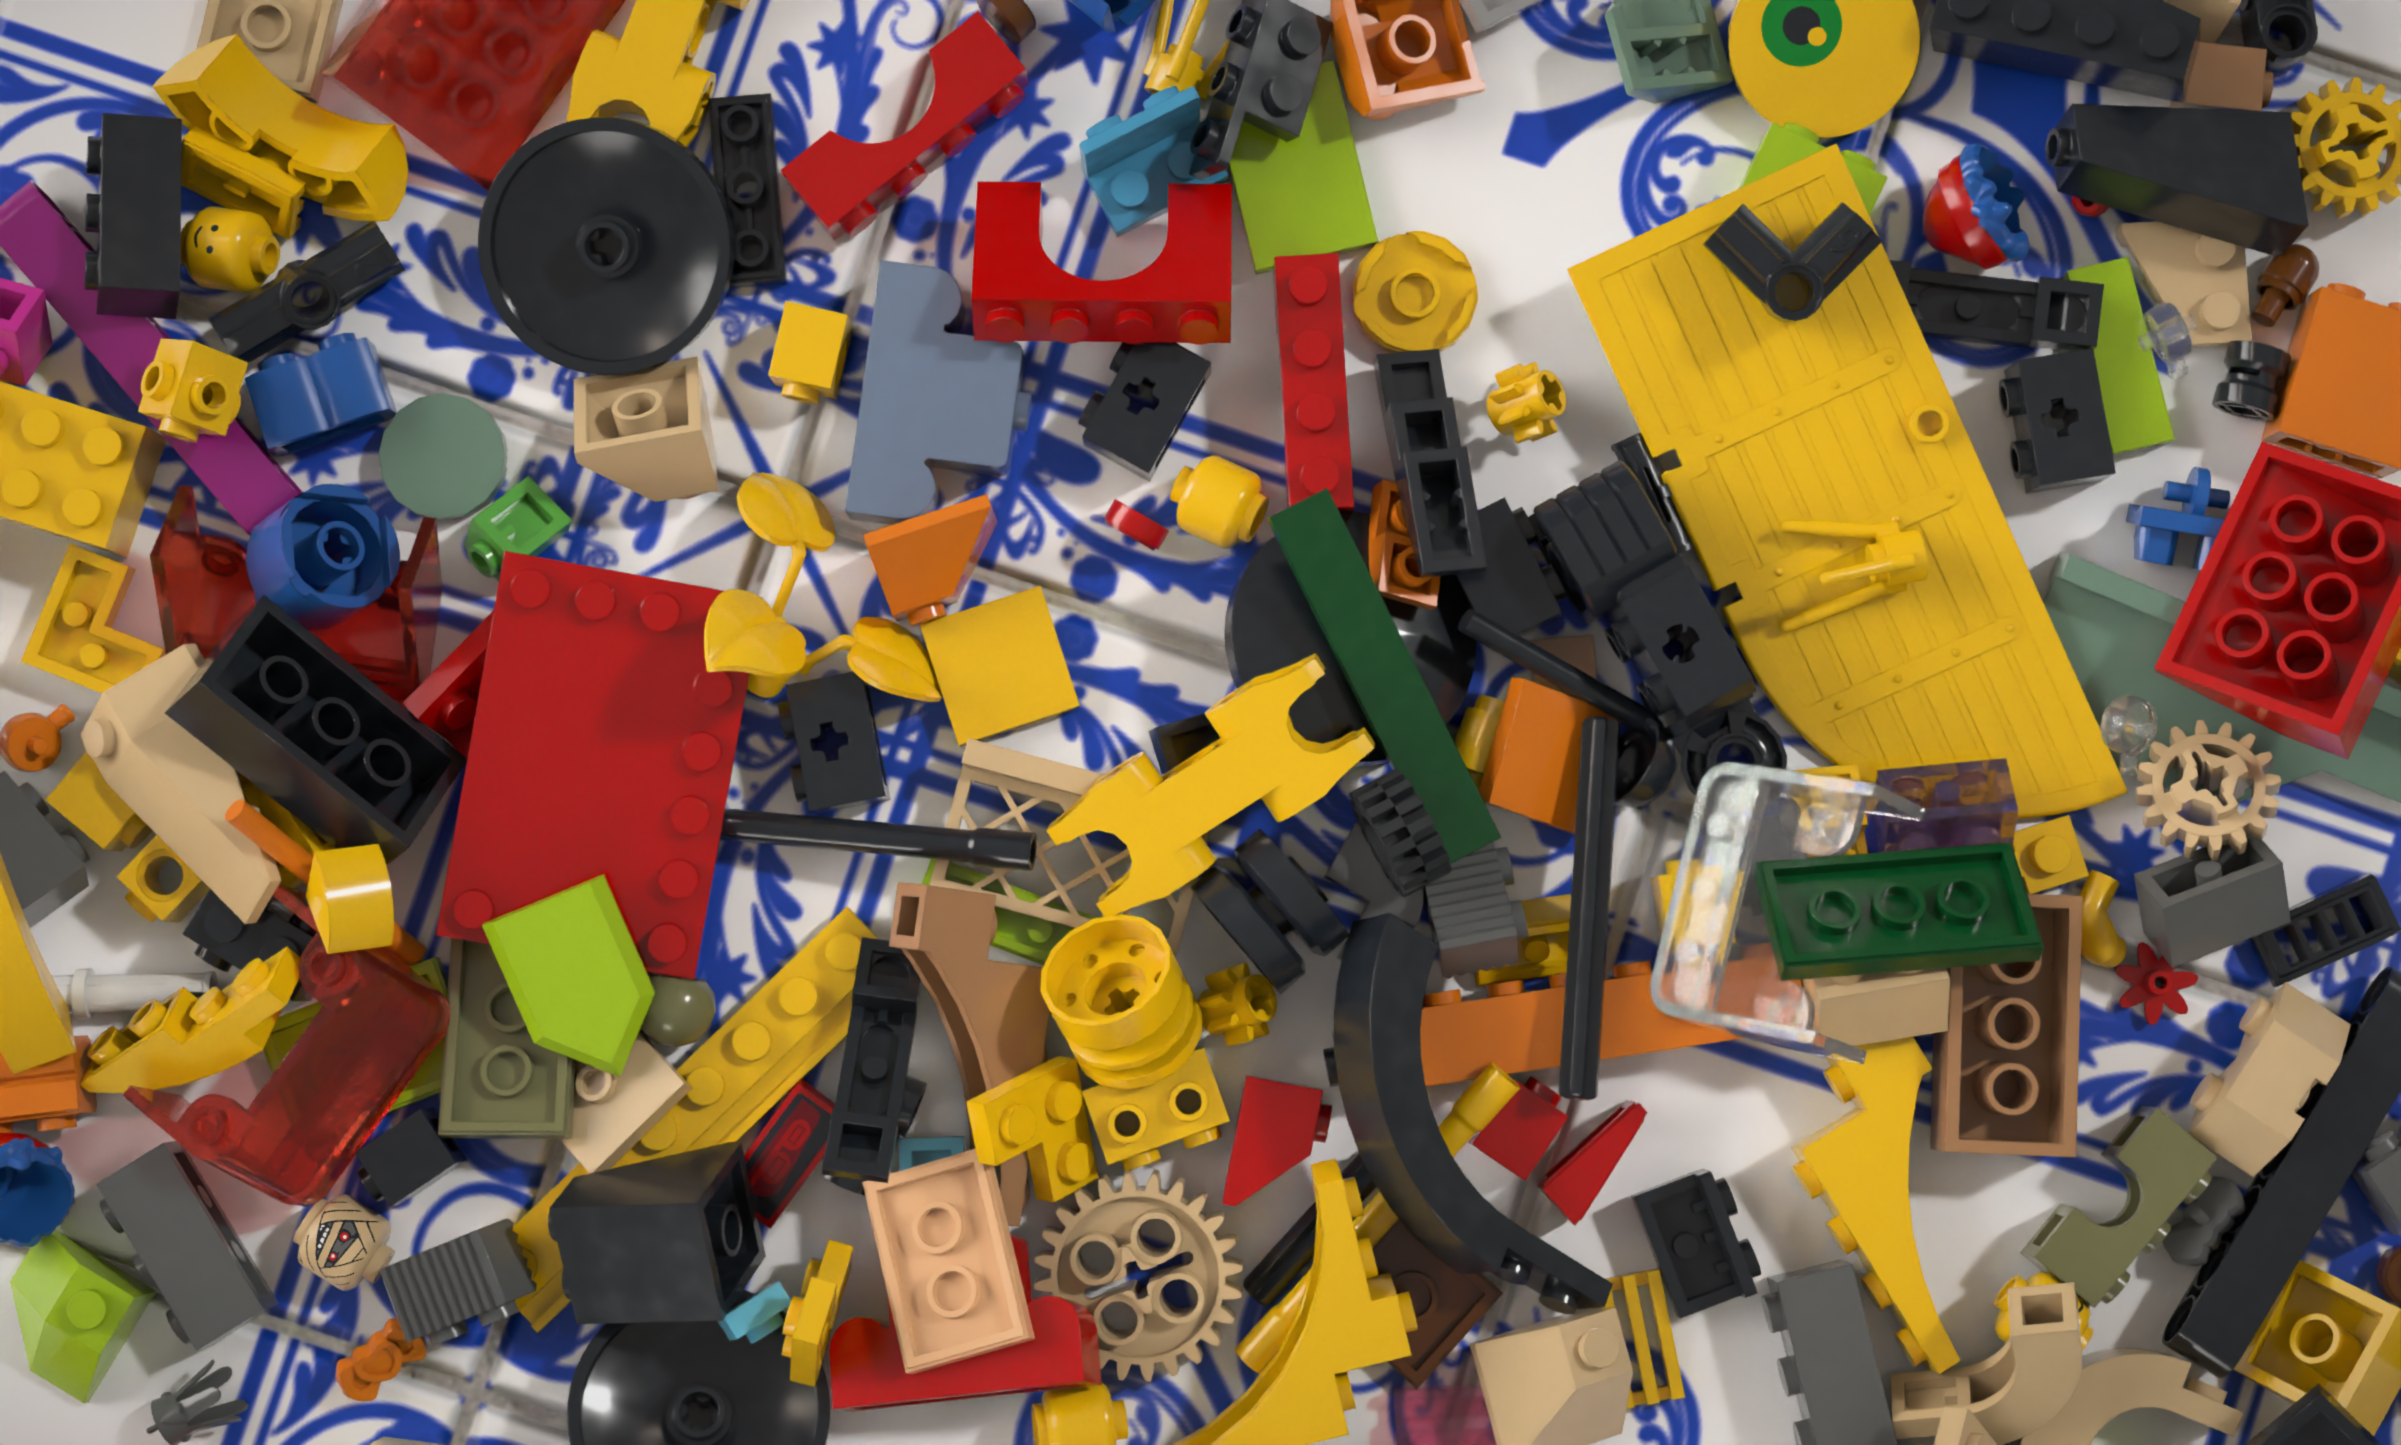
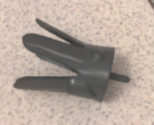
[146,1359,249,1445]

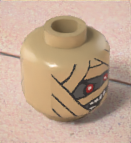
[293,1194,395,1291]

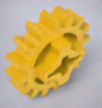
[2291,77,2401,219]

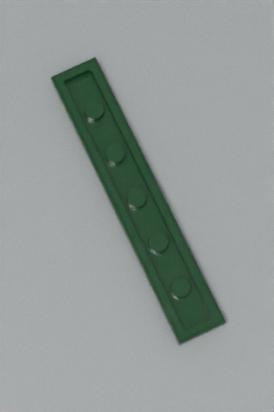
[1266,488,1502,864]

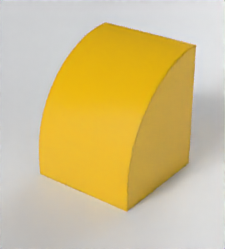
[306,844,394,954]

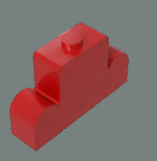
[829,1234,1102,1412]

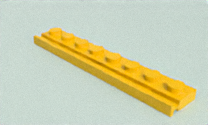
[513,907,880,1333]

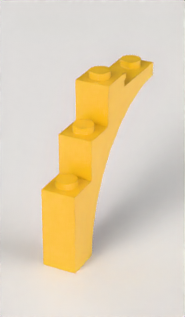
[1172,1158,1418,1445]

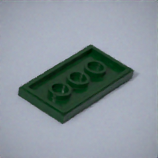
[1754,842,2044,981]

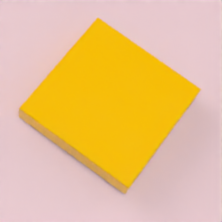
[920,585,1081,747]

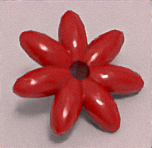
[2114,942,2198,1025]

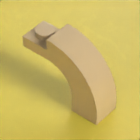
[1891,1282,2082,1445]
[2003,1348,2243,1445]

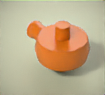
[0,704,75,772]

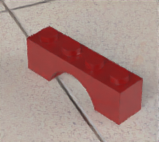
[781,11,1029,241]
[1273,253,1354,511]

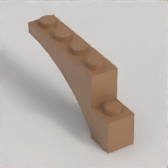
[889,882,1051,1227]

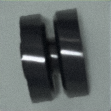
[1190,828,1349,994]

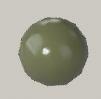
[641,973,716,1047]

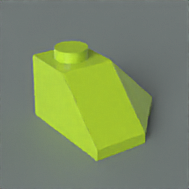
[10,1230,157,1404]

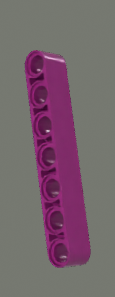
[0,180,303,536]

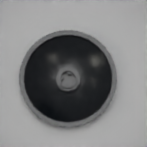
[478,117,735,375]
[1224,511,1476,767]
[567,1290,830,1445]

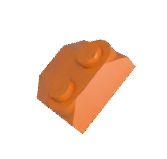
[1330,0,1486,120]

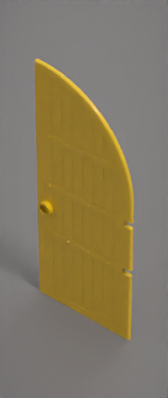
[1567,143,2128,819]

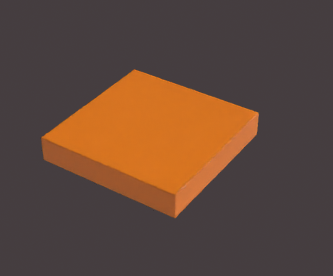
[1479,677,1621,835]

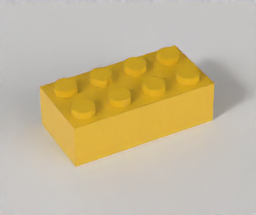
[0,381,166,557]

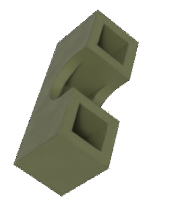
[2020,1106,2217,1308]

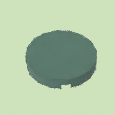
[378,393,508,520]

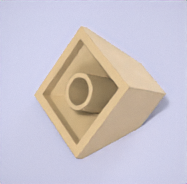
[573,356,718,502]
[1470,1307,1633,1445]

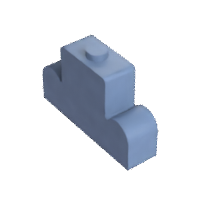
[845,260,1032,525]

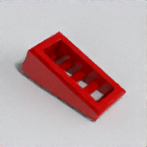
[1536,1100,1648,1226]

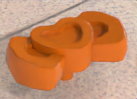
[335,1318,427,1401]

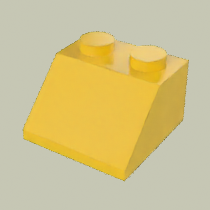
[2233,1260,2401,1436]

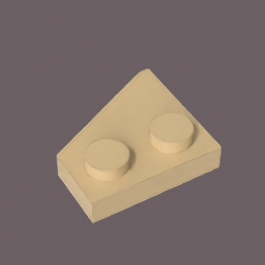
[2115,221,2252,349]

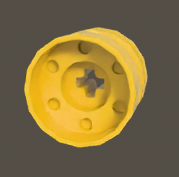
[1040,914,1202,1090]

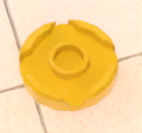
[1352,231,1478,353]

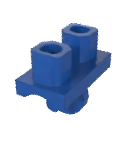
[2126,467,2230,570]

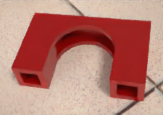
[971,181,1232,345]

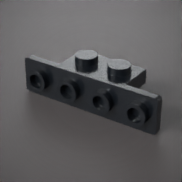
[1189,0,1333,180]

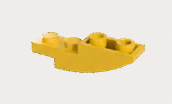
[79,946,306,1093]

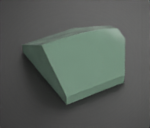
[1604,0,1733,104]

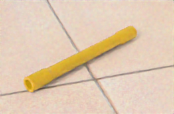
[1235,1062,1520,1374]

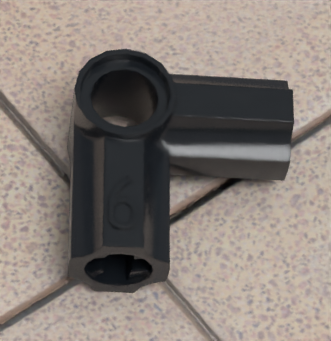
[1702,202,1882,322]

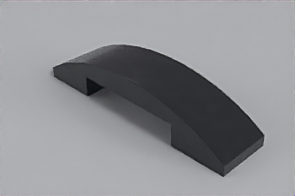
[1889,260,2104,349]
[822,937,922,1183]

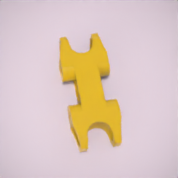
[566,0,750,148]
[1046,653,1375,917]

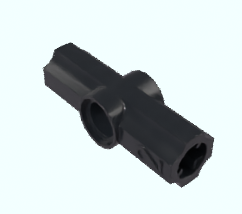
[208,221,405,364]

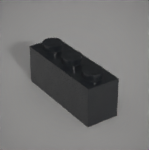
[84,113,182,319]

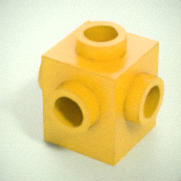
[138,339,248,443]

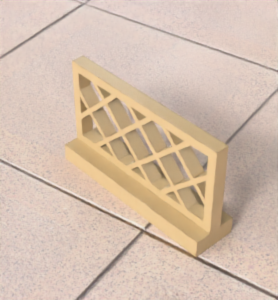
[930,738,1211,955]

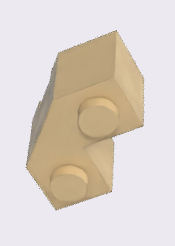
[2188,982,2351,1177]

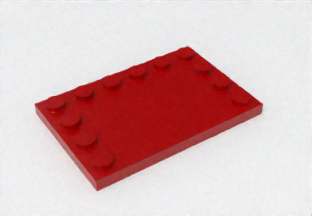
[436,551,763,980]

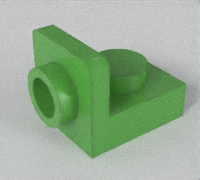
[464,476,572,582]

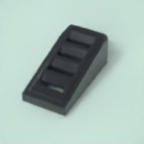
[2249,874,2401,987]

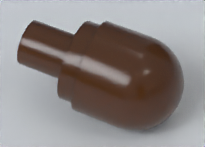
[2251,244,2320,327]

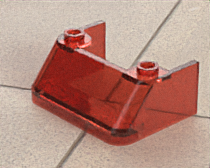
[150,485,442,714]
[122,884,450,1206]

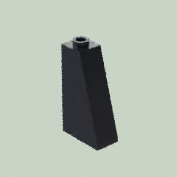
[2045,104,2309,255]

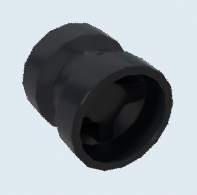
[2212,340,2292,421]

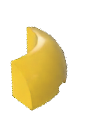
[152,34,409,222]

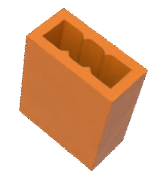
[2261,283,2401,478]

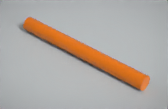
[225,799,426,966]

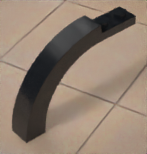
[1334,913,1613,1315]

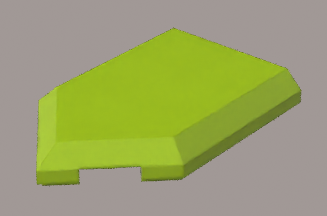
[482,874,655,1077]

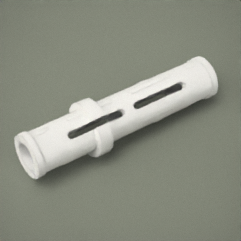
[52,968,218,1019]

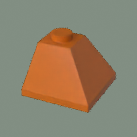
[863,494,998,627]

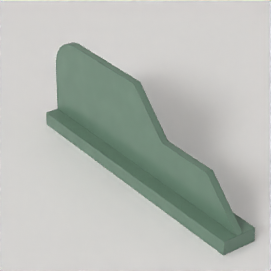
[2043,552,2401,803]

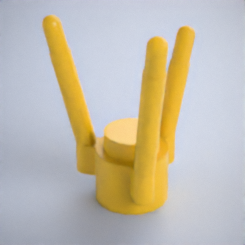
[1142,0,1230,100]
[1780,520,1928,633]

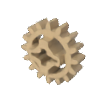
[2135,720,2281,861]

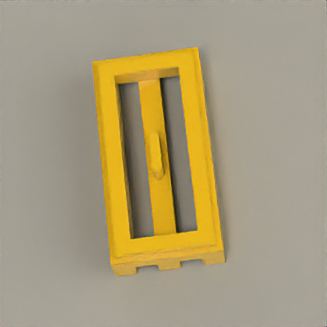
[181,126,307,240]
[1602,1268,1685,1409]

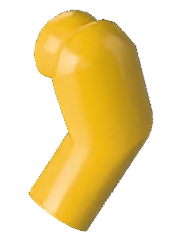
[2078,870,2127,968]

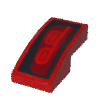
[744,1079,835,1229]

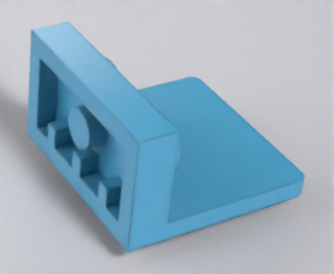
[1079,86,1229,237]

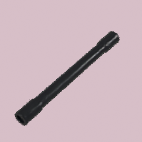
[720,808,1037,871]

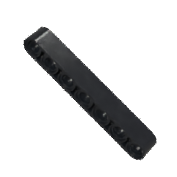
[2162,966,2401,1379]

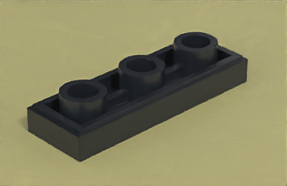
[708,93,788,288]

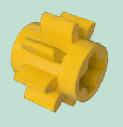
[1486,362,1566,444]
[1198,963,1277,1047]

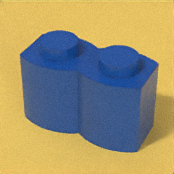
[244,333,397,457]

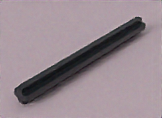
[1559,716,1620,1101]

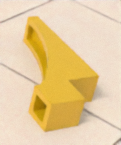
[1791,1037,1961,1374]

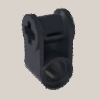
[2238,0,2318,77]

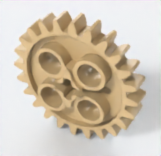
[1034,1169,1244,1382]

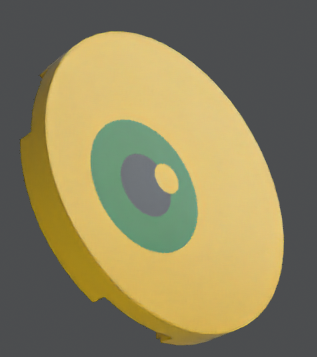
[1728,0,1920,138]

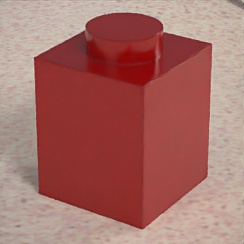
[1468,1076,1569,1181]

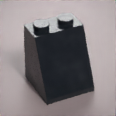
[548,1142,766,1324]

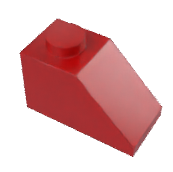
[1222,1075,1332,1207]

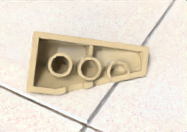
[80,643,282,924]

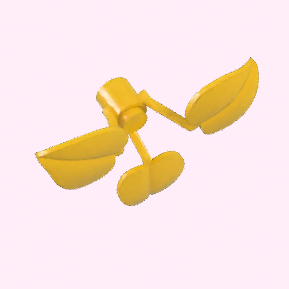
[704,472,943,702]

